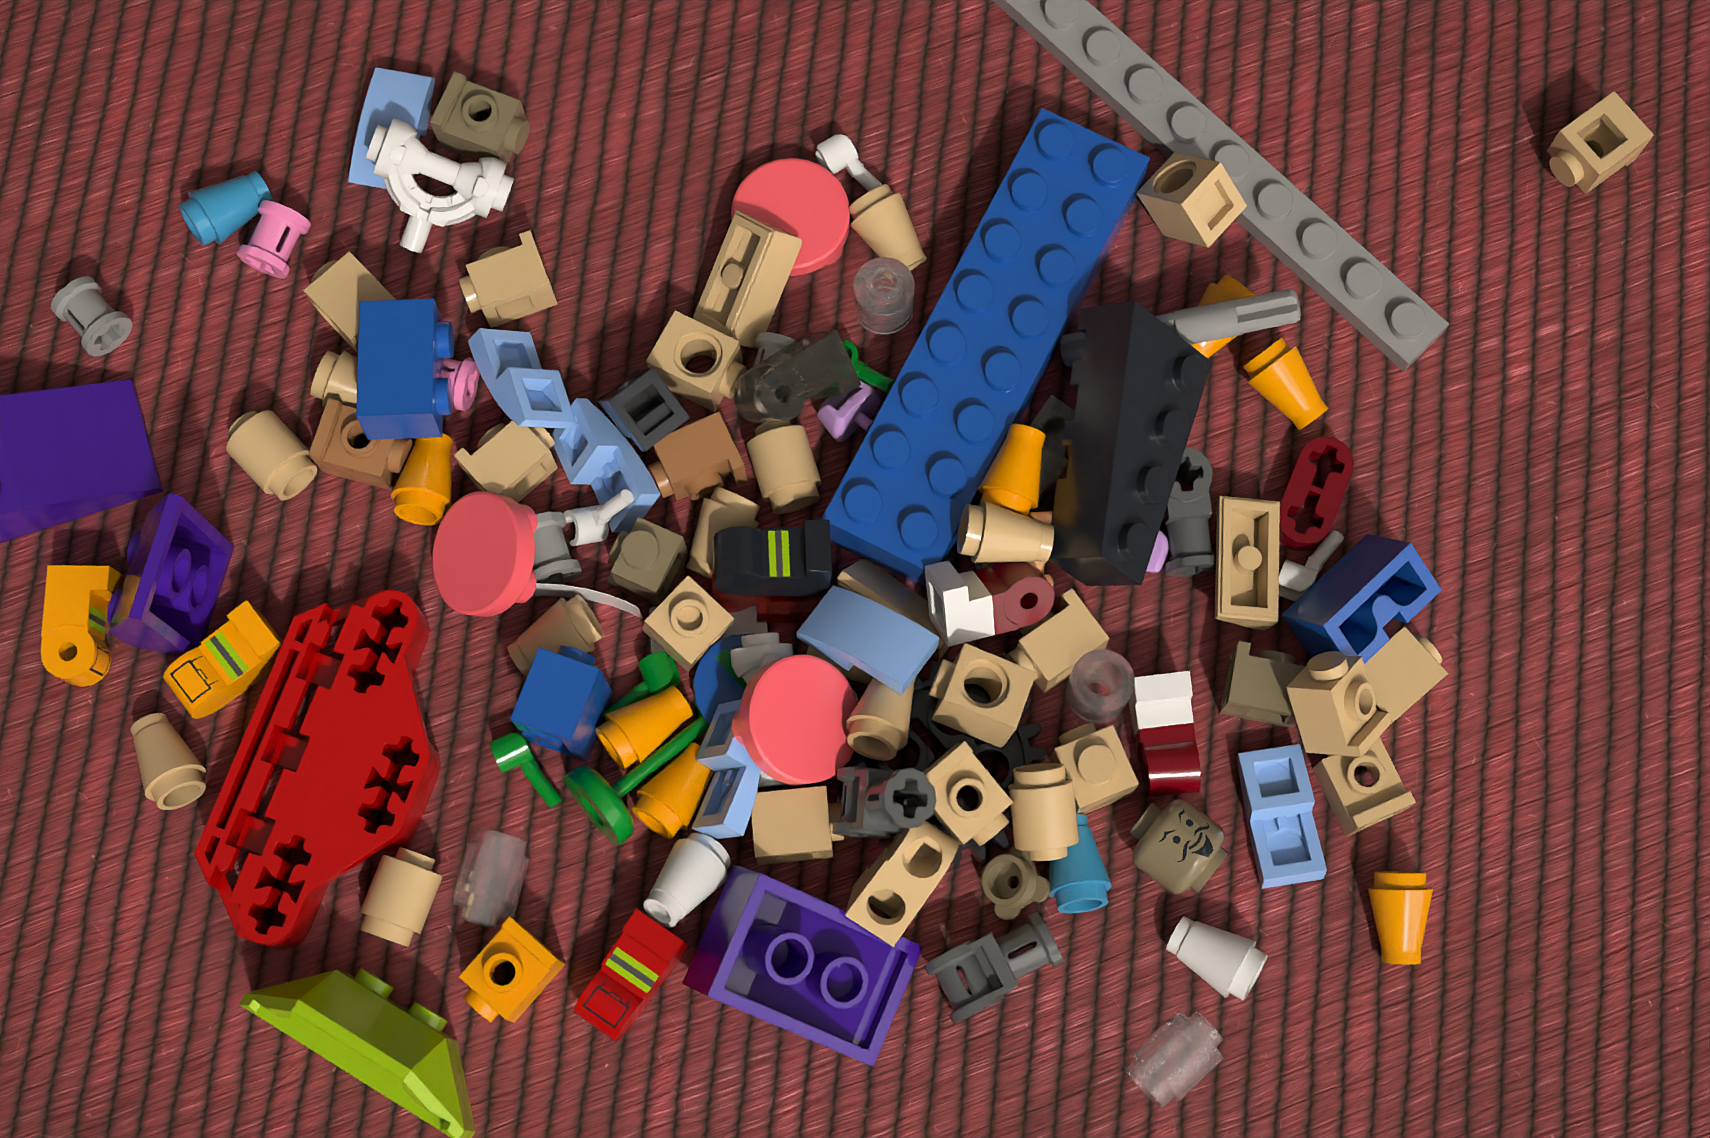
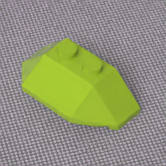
[239,968,476,1138]

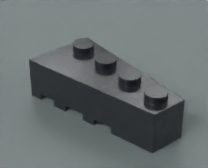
[1048,300,1213,586]

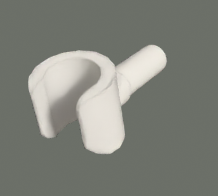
[815,134,882,192]
[564,489,634,546]
[1279,530,1344,601]

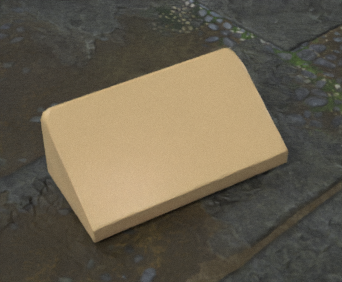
[692,210,802,349]
[1215,496,1280,630]
[837,559,950,662]

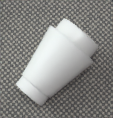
[644,833,730,928]
[1166,916,1268,1000]

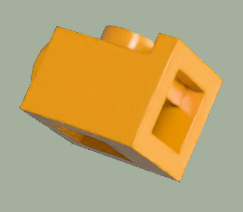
[459,916,566,1023]

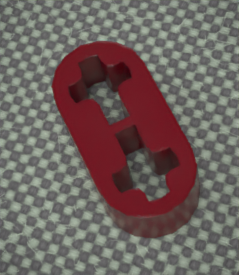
[1279,436,1354,551]

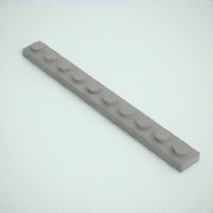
[992,0,1449,372]

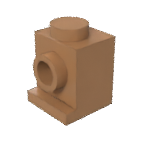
[308,398,413,490]
[648,412,748,501]

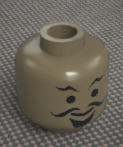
[1130,798,1229,894]

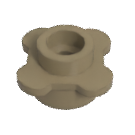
[980,846,1050,921]

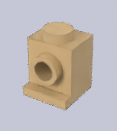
[1547,91,1654,194]
[459,230,558,328]
[454,421,558,503]
[1007,589,1110,693]
[1286,651,1392,757]
[1312,737,1416,837]
[923,741,1013,846]

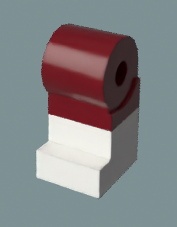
[925,561,1055,647]
[1127,671,1201,798]

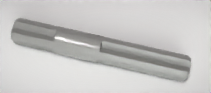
[1060,289,1301,367]

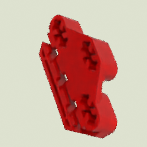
[194,588,441,950]

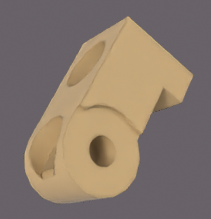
[845,821,959,947]

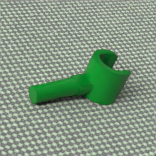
[824,340,895,394]
[603,651,680,720]
[490,733,563,809]

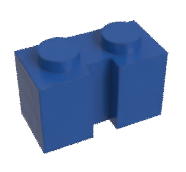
[356,299,454,440]
[1282,534,1442,664]
[510,645,614,763]

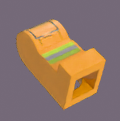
[41,565,126,687]
[163,600,283,719]

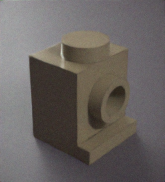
[430,71,530,166]
[607,517,689,607]
[1219,641,1306,728]

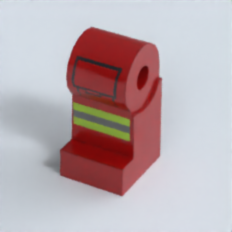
[573,909,689,1042]

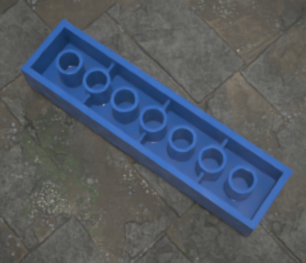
[821,108,1150,590]

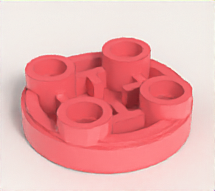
[731,158,850,276]
[432,491,537,617]
[732,655,858,786]

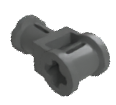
[1160,447,1216,577]
[832,767,936,839]
[924,911,1063,1024]

